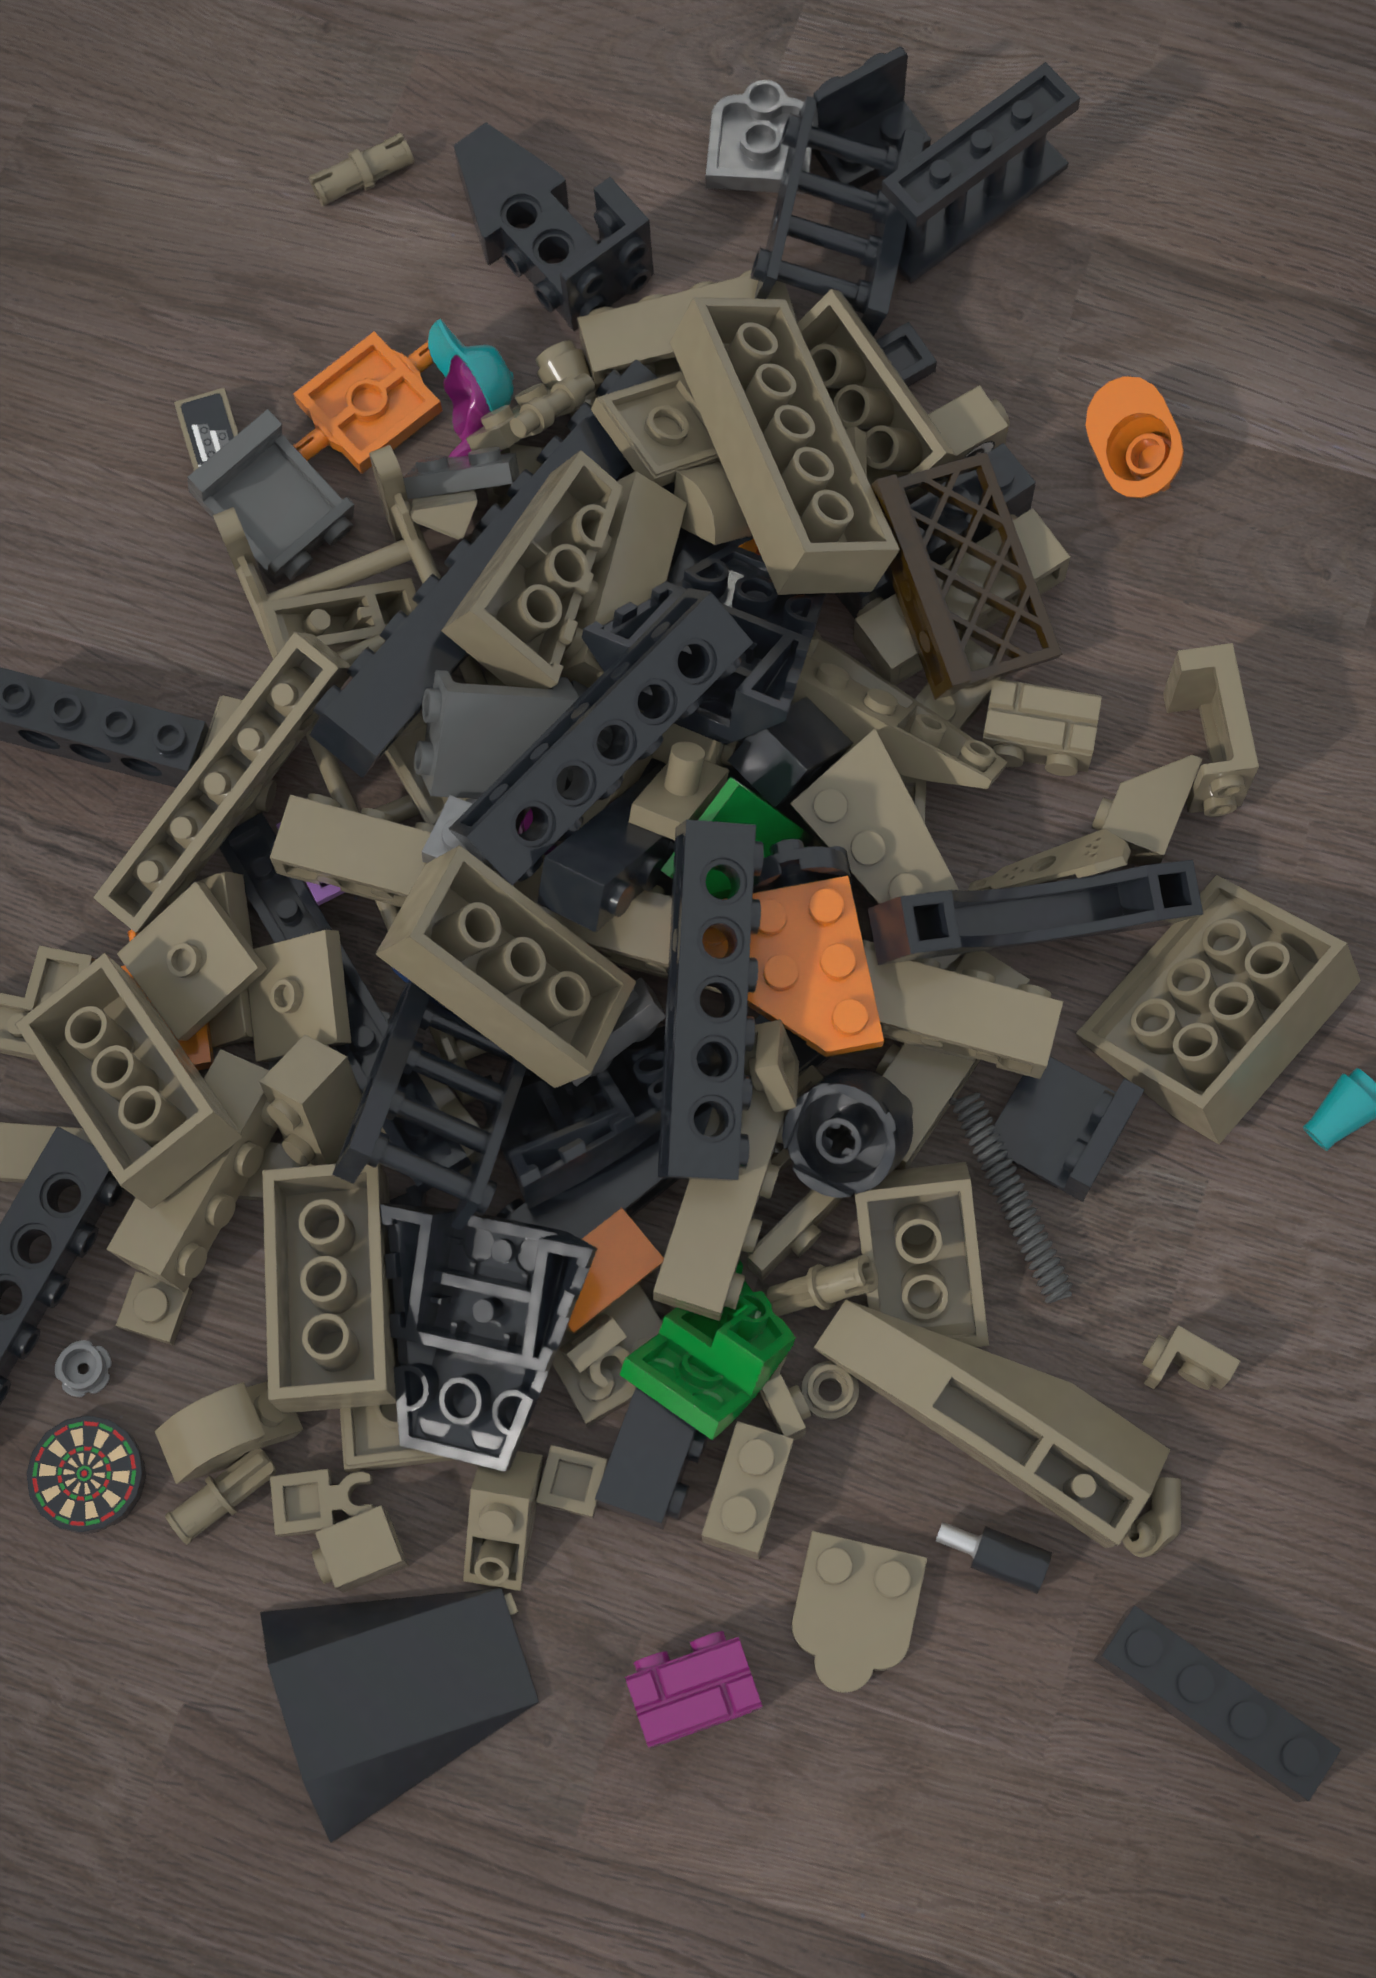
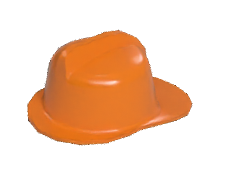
[1085,376,1184,498]

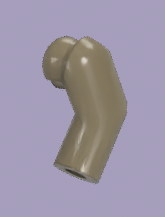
[1122,1477,1181,1558]

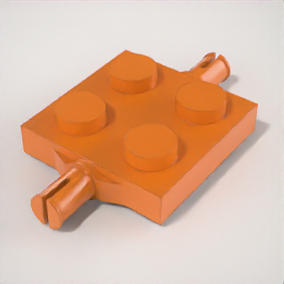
[293,331,442,474]

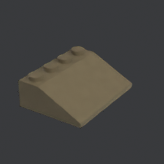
[1076,875,1361,1144]

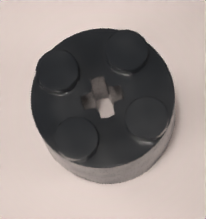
[782,1068,913,1198]

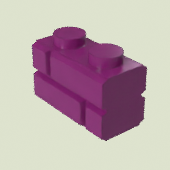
[625,1631,762,1749]

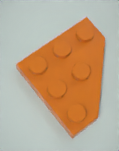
[703,876,884,1057]

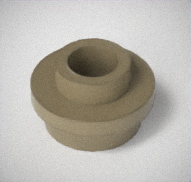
[801,1361,859,1420]

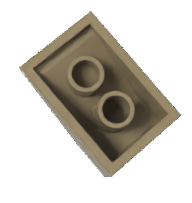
[855,1162,989,1347]

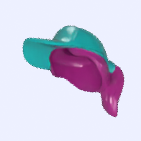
[428,319,514,457]

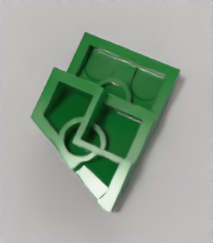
[619,1259,796,1440]

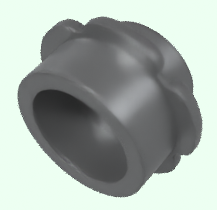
[55,1340,112,1397]

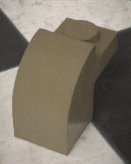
[155,1381,303,1484]

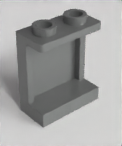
[187,409,355,585]
[414,670,579,799]

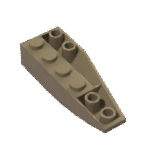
[791,629,1008,789]
[813,1299,1170,1549]

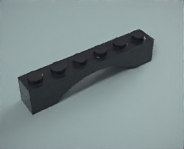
[868,859,1203,965]

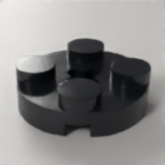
[753,839,853,893]

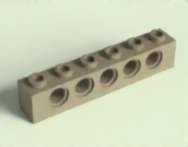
[93,632,351,933]

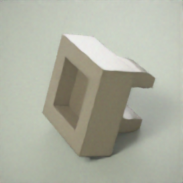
[559,1314,629,1388]

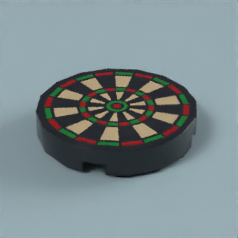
[26,1415,146,1534]

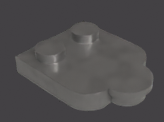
[706,80,812,194]

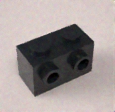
[727,697,853,808]
[595,1388,708,1530]

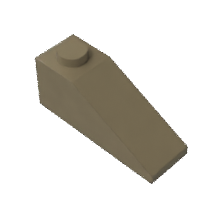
[258,578,418,658]

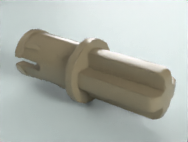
[766,1255,878,1316]
[165,1448,277,1545]

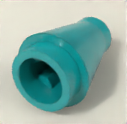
[1303,1068,1376,1151]

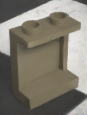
[1163,643,1259,817]

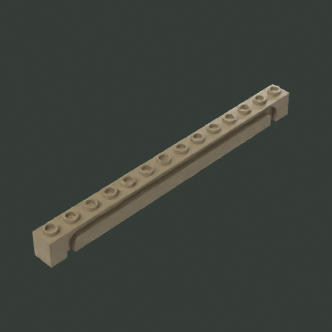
[270,793,1063,1079]

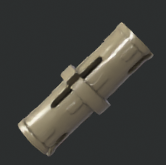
[308,133,414,207]

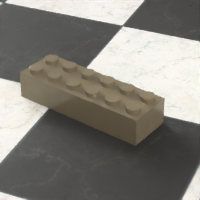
[670,297,900,595]

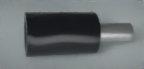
[936,1522,1052,1594]

